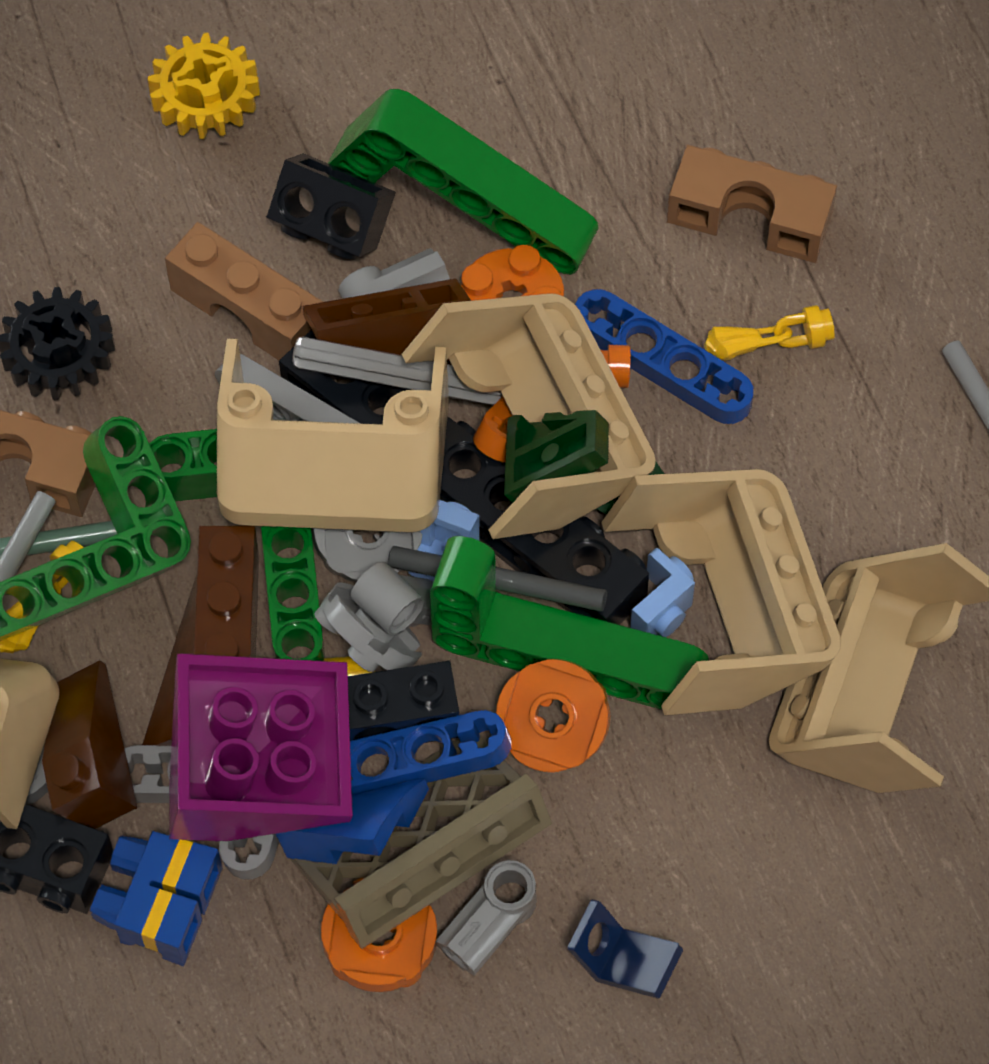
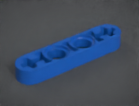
[575,289,753,424]
[350,710,512,795]

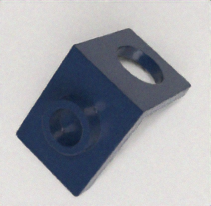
[567,899,683,998]

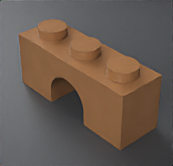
[667,145,837,263]
[165,221,323,360]
[0,410,95,517]

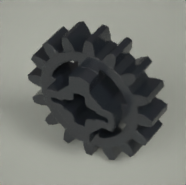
[0,287,115,400]

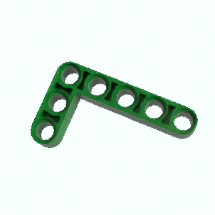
[328,89,599,275]
[0,416,191,641]
[149,429,325,661]
[430,536,709,714]

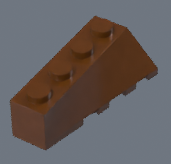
[142,526,259,746]

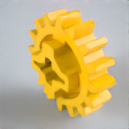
[148,33,260,139]

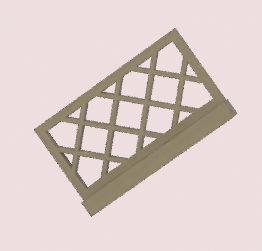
[290,736,552,949]

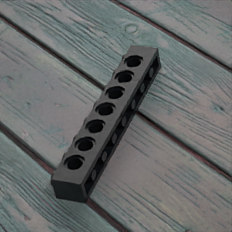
[279,329,649,625]

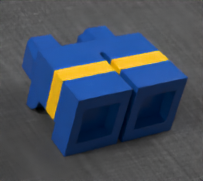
[90,831,223,967]

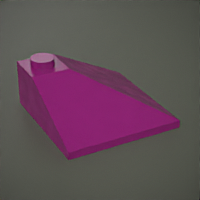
[169,654,352,841]

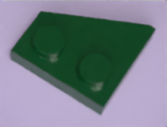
[504,410,609,503]

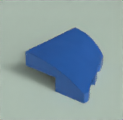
[276,779,429,864]

